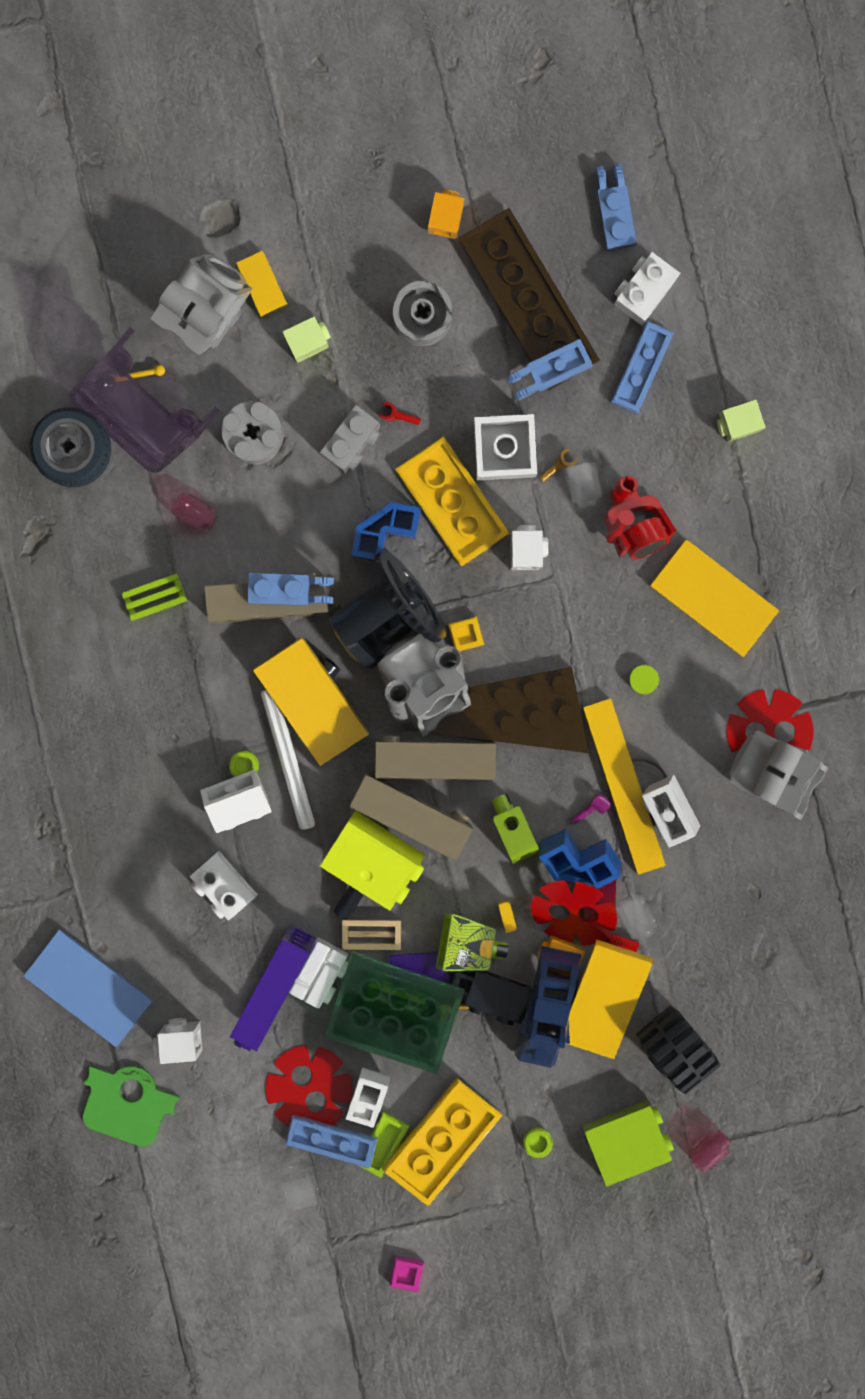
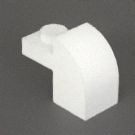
[346,1067,390,1128]

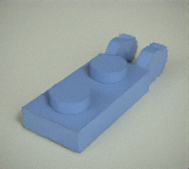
[596,163,637,250]
[506,339,593,401]
[248,573,334,606]

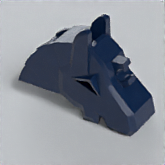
[514,946,581,1068]

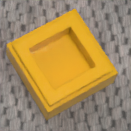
[448,616,484,652]
[497,899,517,933]

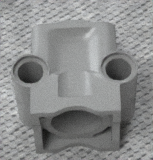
[151,254,252,355]
[378,634,471,737]
[730,730,828,820]

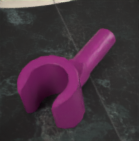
[571,794,611,824]

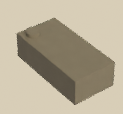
[205,573,330,624]
[375,736,496,780]
[350,772,473,861]

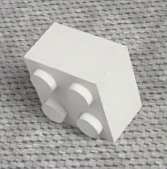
[474,414,537,480]

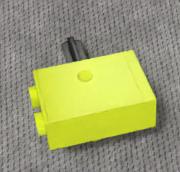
[320,810,425,920]

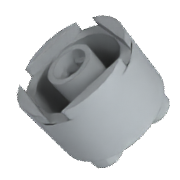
[393,281,452,346]
[222,401,284,465]

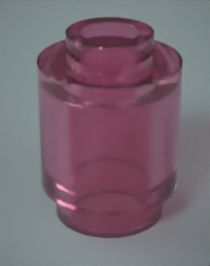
[171,493,217,533]
[688,1129,732,1174]

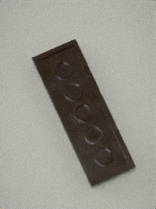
[458,208,600,392]

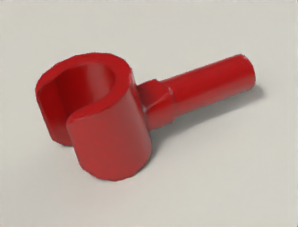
[379,402,421,425]

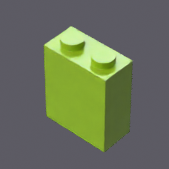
[583,1100,674,1187]

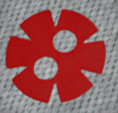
[727,689,814,752]
[531,880,618,946]
[266,1045,352,1127]

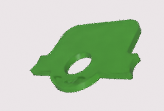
[83,1066,180,1147]

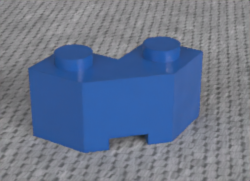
[351,502,421,561]
[539,828,621,889]

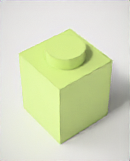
[283,316,331,363]
[717,400,766,442]

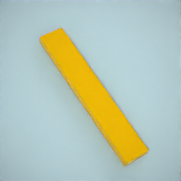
[583,698,666,875]

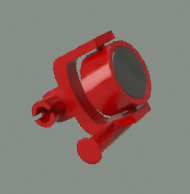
[604,475,677,560]

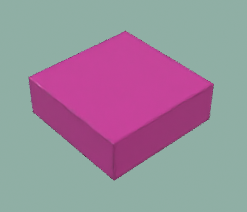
[389,1255,424,1292]

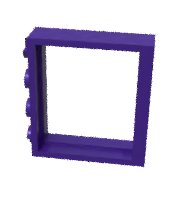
[230,925,316,1052]

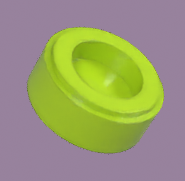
[629,665,659,694]
[229,751,259,777]
[523,1127,553,1158]

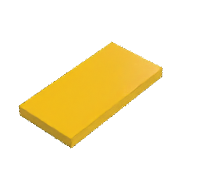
[395,436,510,567]
[650,539,779,658]
[253,636,369,766]
[565,939,653,1059]
[382,1077,502,1206]

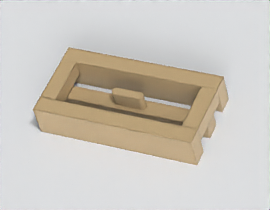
[342,919,401,950]

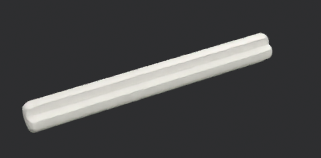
[261,690,315,830]

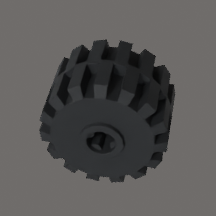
[636,1006,720,1094]

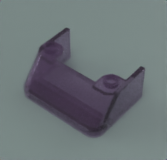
[70,327,220,473]

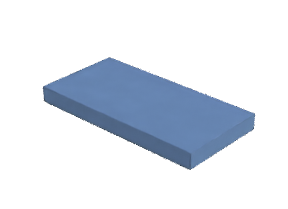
[23,929,153,1048]

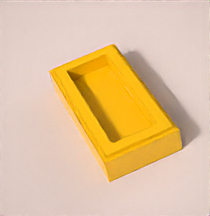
[236,251,288,318]

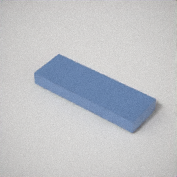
[610,321,674,415]
[285,1115,378,1168]

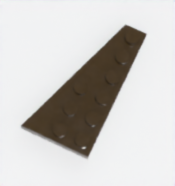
[404,667,589,753]

